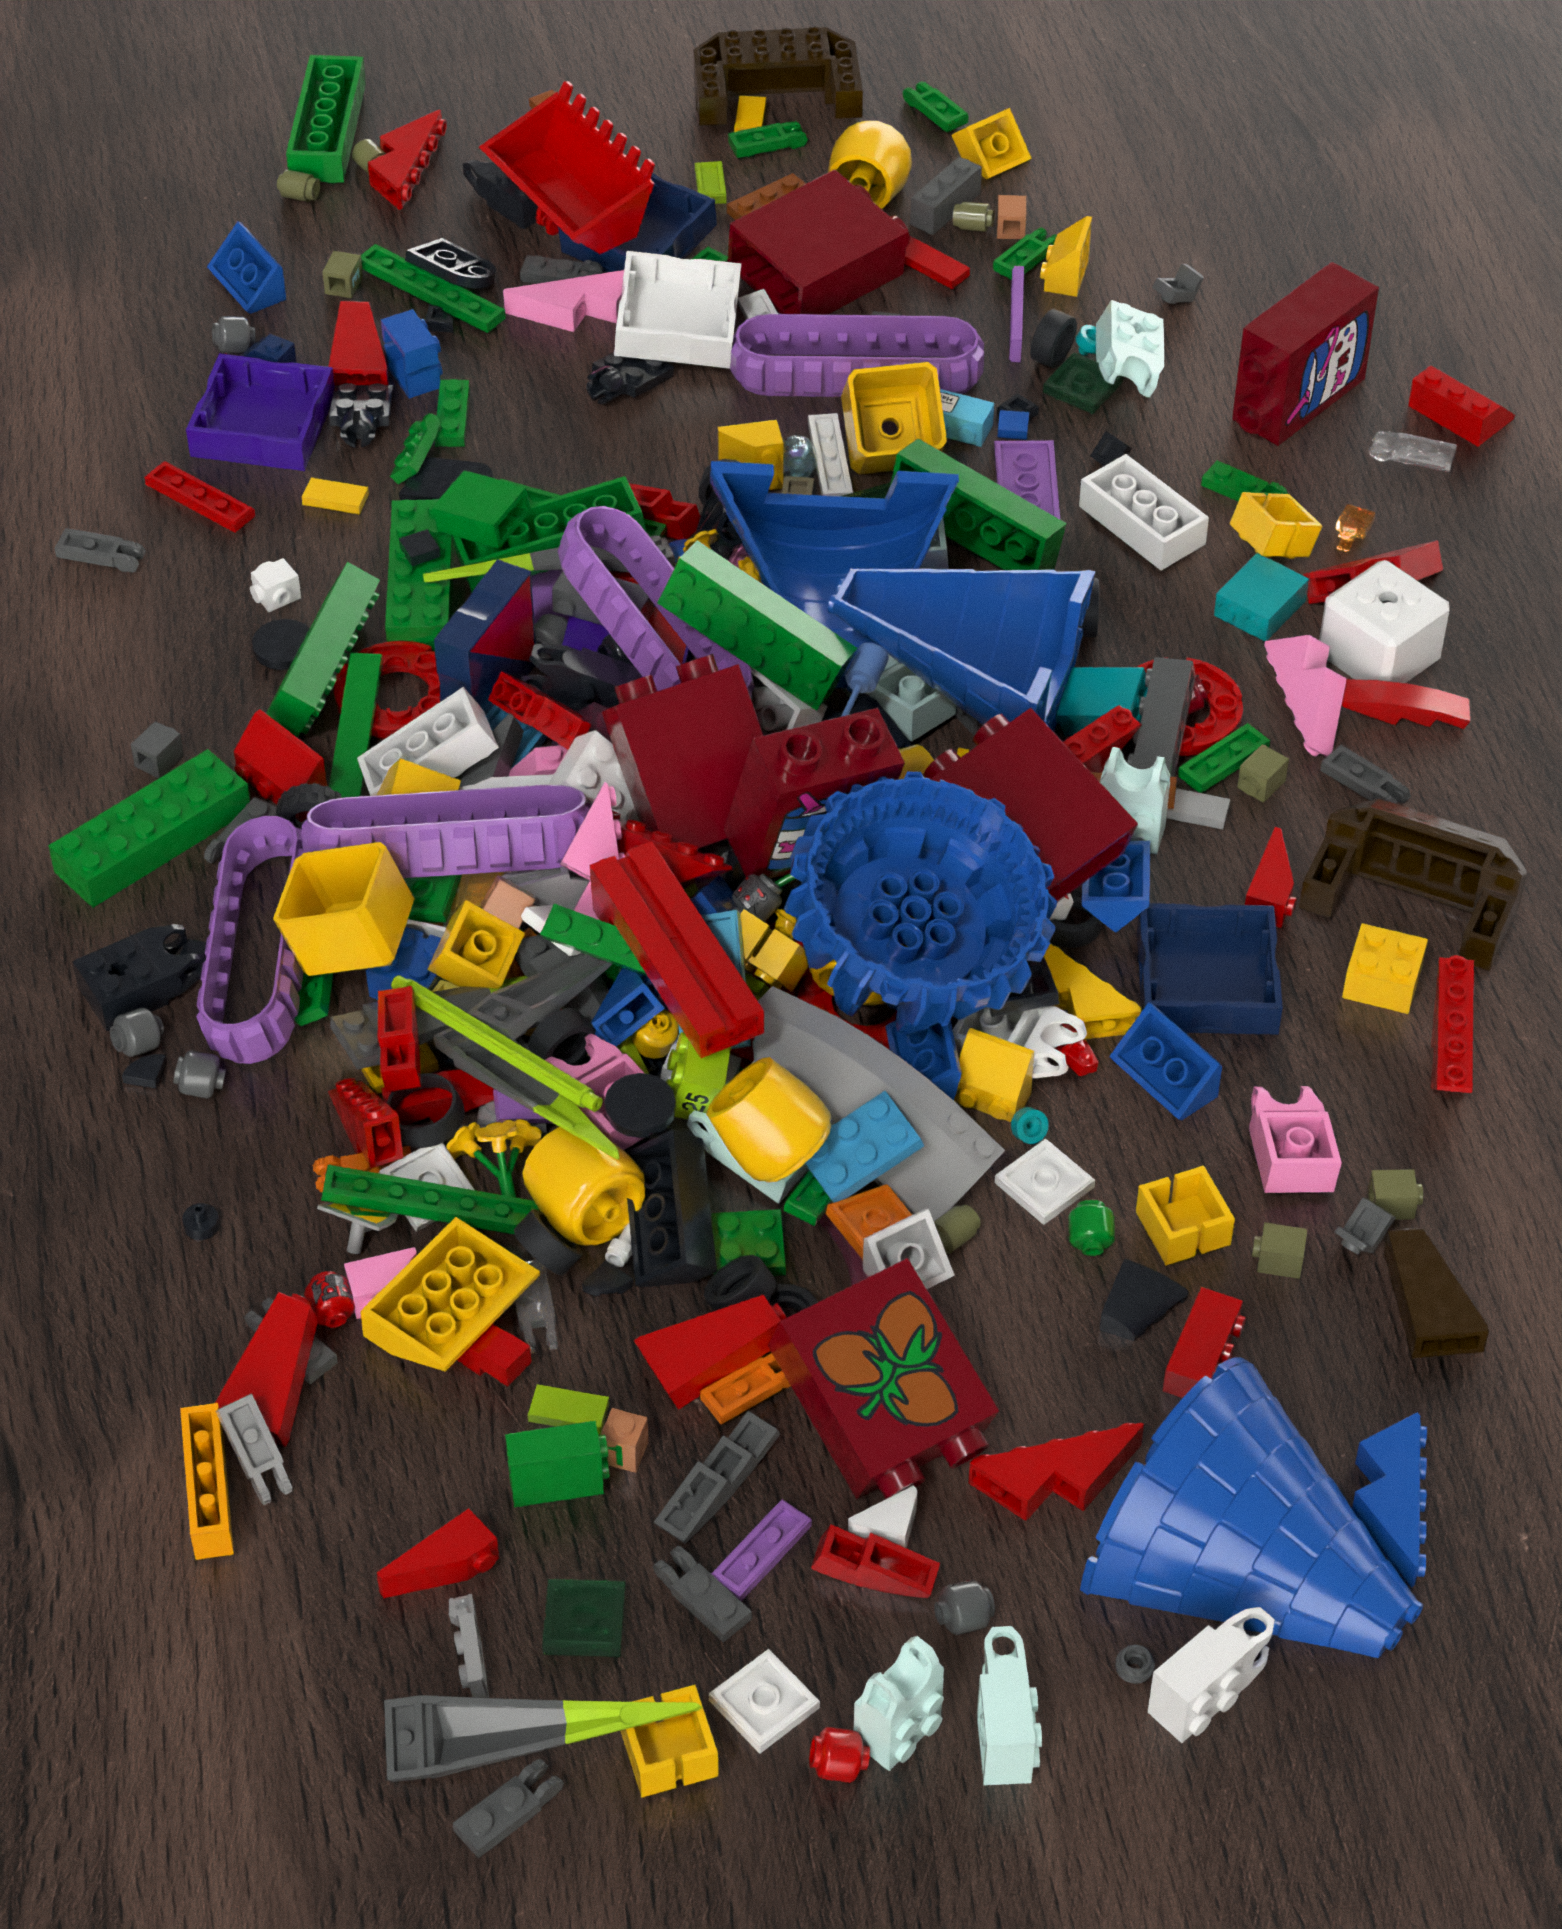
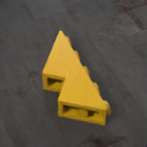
[1043,944,1142,1039]

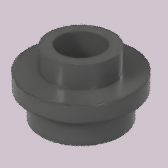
[1115,1645,1155,1684]

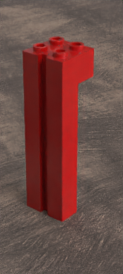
[589,841,765,1058]

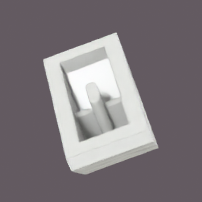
[848,1485,918,1548]

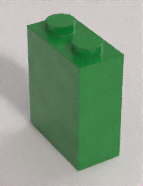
[432,470,531,548]
[505,1421,610,1508]

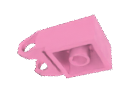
[545,1034,652,1150]
[1249,1086,1342,1193]

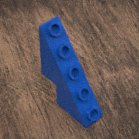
[591,968,664,1047]
[1352,1412,1427,1588]

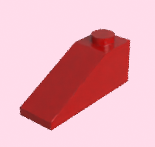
[1245,827,1297,928]
[377,1508,499,1598]

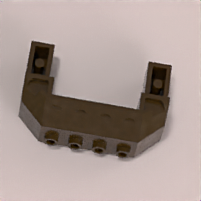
[693,26,863,126]
[1299,799,1527,971]

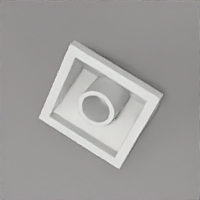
[863,1209,955,1289]

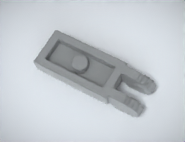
[216,1394,292,1505]

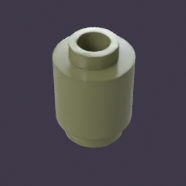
[352,139,386,175]
[277,169,320,202]
[953,201,995,232]
[934,1205,981,1254]

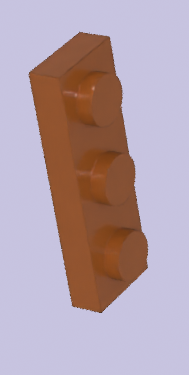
[727,173,806,220]

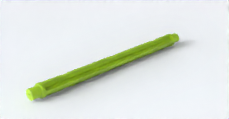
[391,975,603,1112]

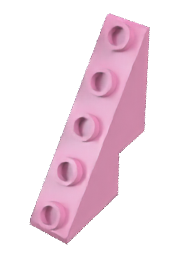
[503,270,624,332]
[1264,635,1347,757]
[559,783,625,920]

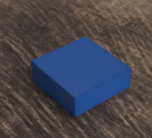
[997,410,1029,439]

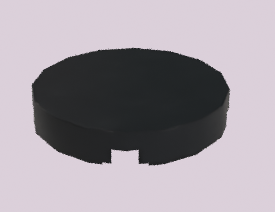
[252,619,310,670]
[604,1073,676,1138]

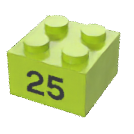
[666,1032,731,1123]

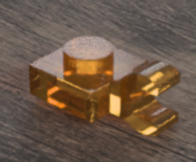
[1336,504,1376,554]

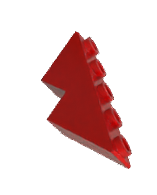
[367,109,447,210]
[1303,540,1443,604]
[1063,705,1142,773]
[612,810,733,889]
[1430,955,1474,1093]
[328,1078,403,1169]
[968,1423,1144,1521]

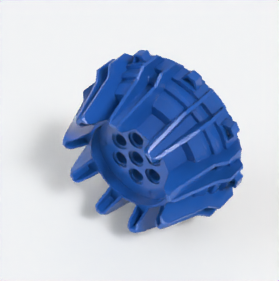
[784,771,1057,1034]

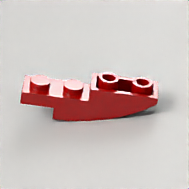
[488,671,592,750]

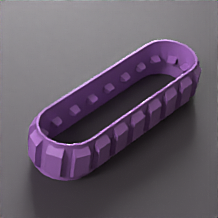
[730,314,984,397]
[558,506,755,699]
[301,785,591,878]
[196,816,303,1064]

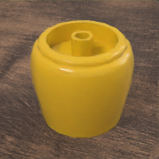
[828,121,912,209]
[706,1057,831,1183]
[522,1127,646,1246]

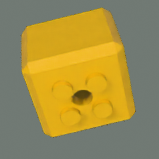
[841,362,947,474]
[273,842,414,976]

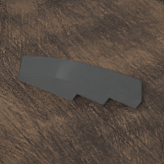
[654,1411,780,1544]

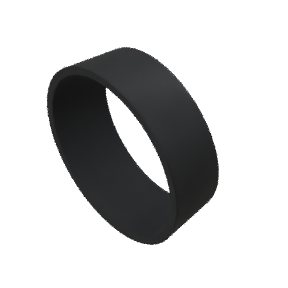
[387,1073,465,1148]

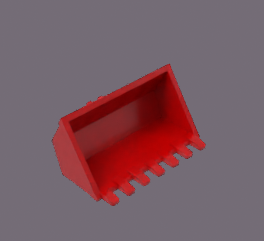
[479,81,655,254]

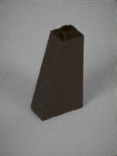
[1384,1228,1489,1358]

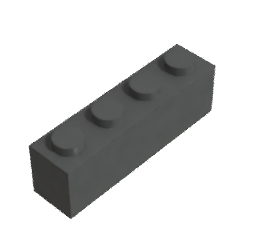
[1127,657,1196,777]

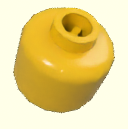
[631,1009,679,1059]

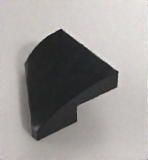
[1100,1258,1189,1341]

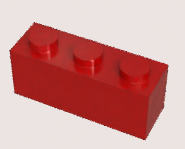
[1163,1287,1246,1398]

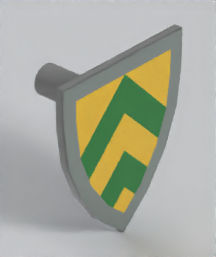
[317,1202,398,1254]

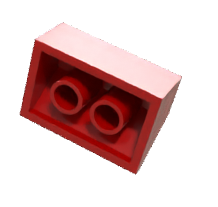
[1408,366,1515,447]
[234,709,327,822]

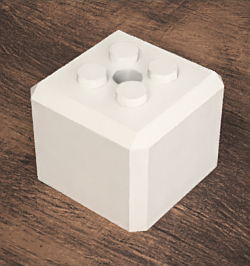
[1319,560,1449,683]

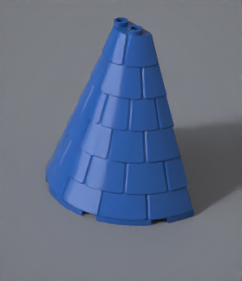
[710,461,959,692]
[828,569,1096,732]
[1080,1357,1424,1658]

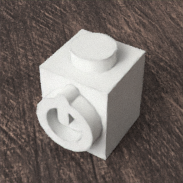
[250,558,301,612]

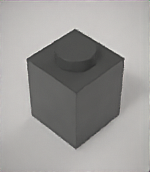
[131,721,184,779]

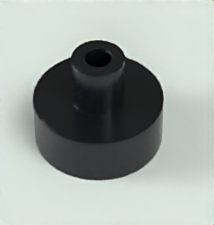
[182,1203,220,1240]

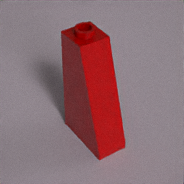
[328,301,389,385]
[215,1292,318,1448]
[634,1295,787,1410]

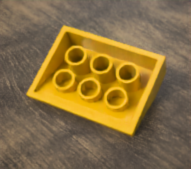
[360,1217,540,1372]

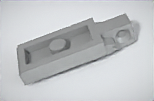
[449,1594,489,1698]

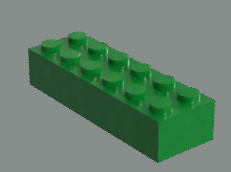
[286,55,366,183]
[890,439,1067,570]
[452,476,646,592]
[385,499,454,652]
[657,540,857,711]
[266,562,380,737]
[48,749,250,908]

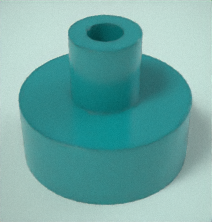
[1076,325,1096,356]
[1011,1107,1049,1144]

